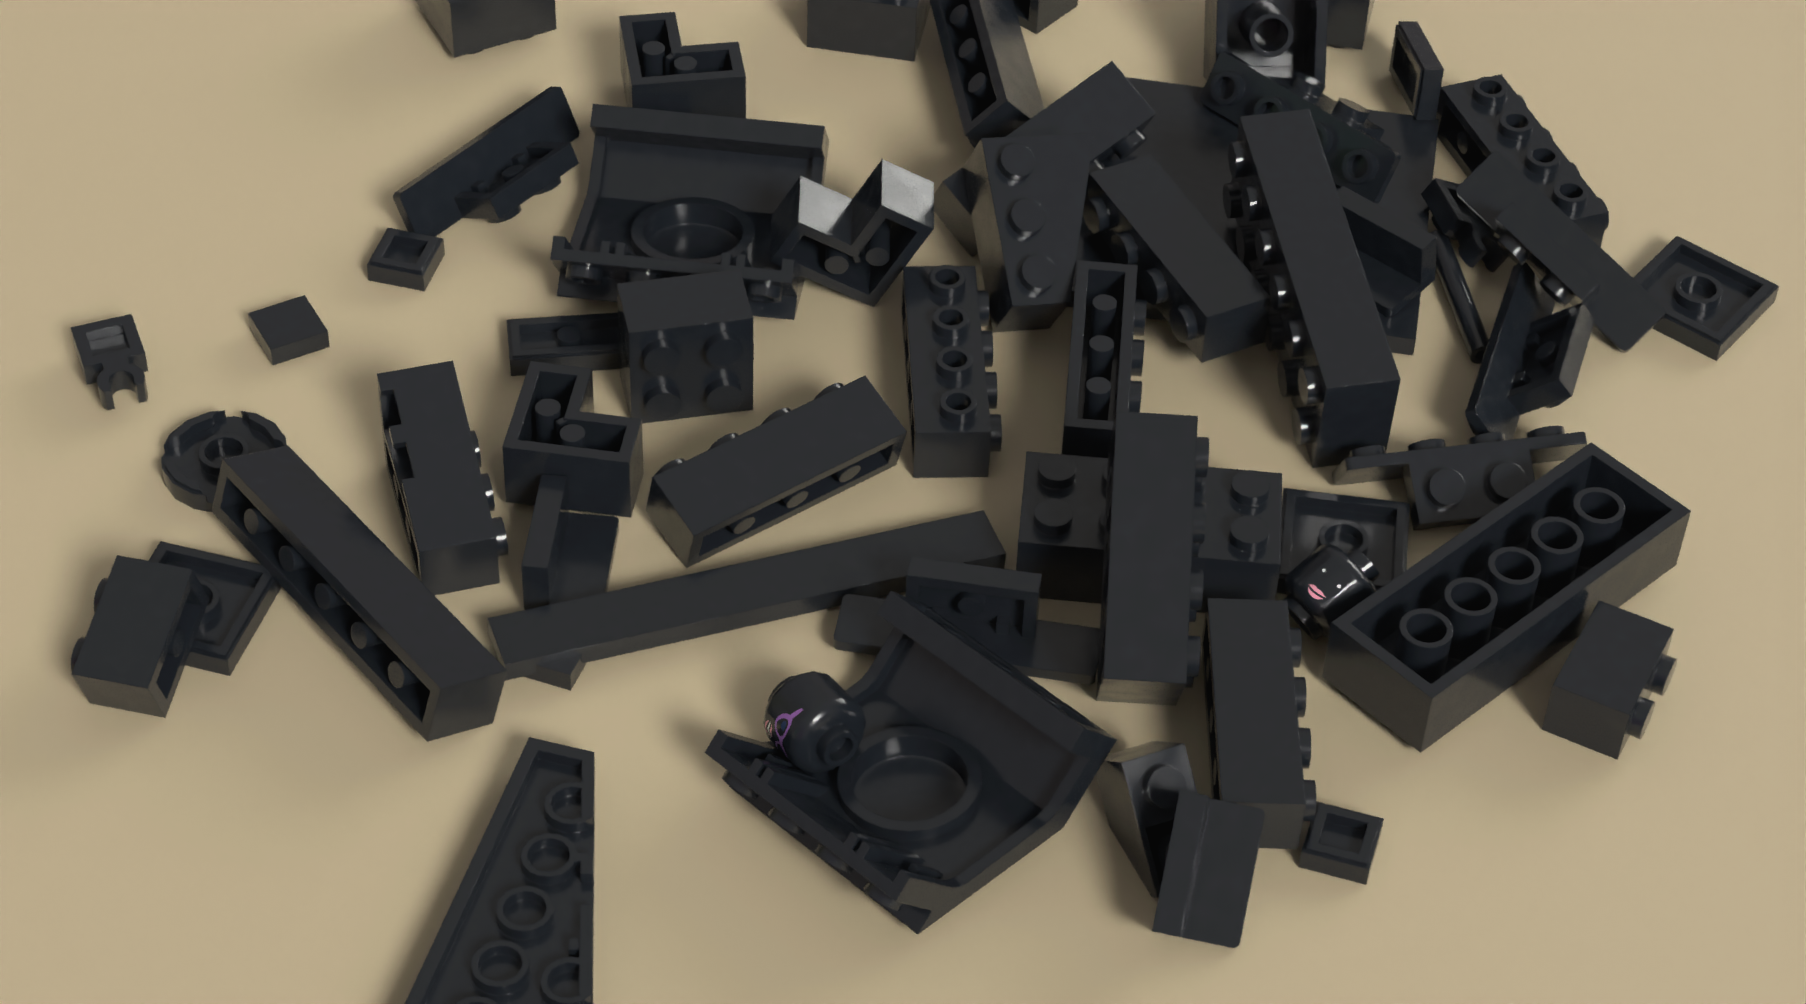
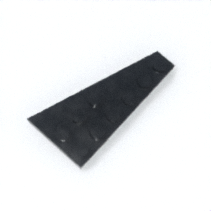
[405,737,595,1004]

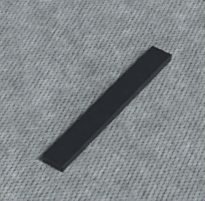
[487,510,1006,681]

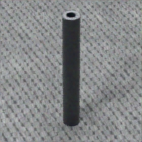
[1430,230,1489,364]

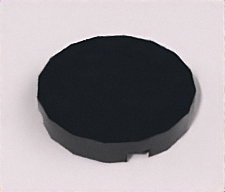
[161,410,287,512]

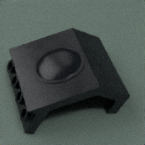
[550,104,829,320]
[705,591,1117,934]

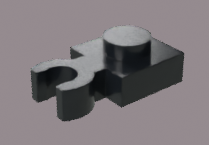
[1421,178,1508,272]
[71,314,148,410]

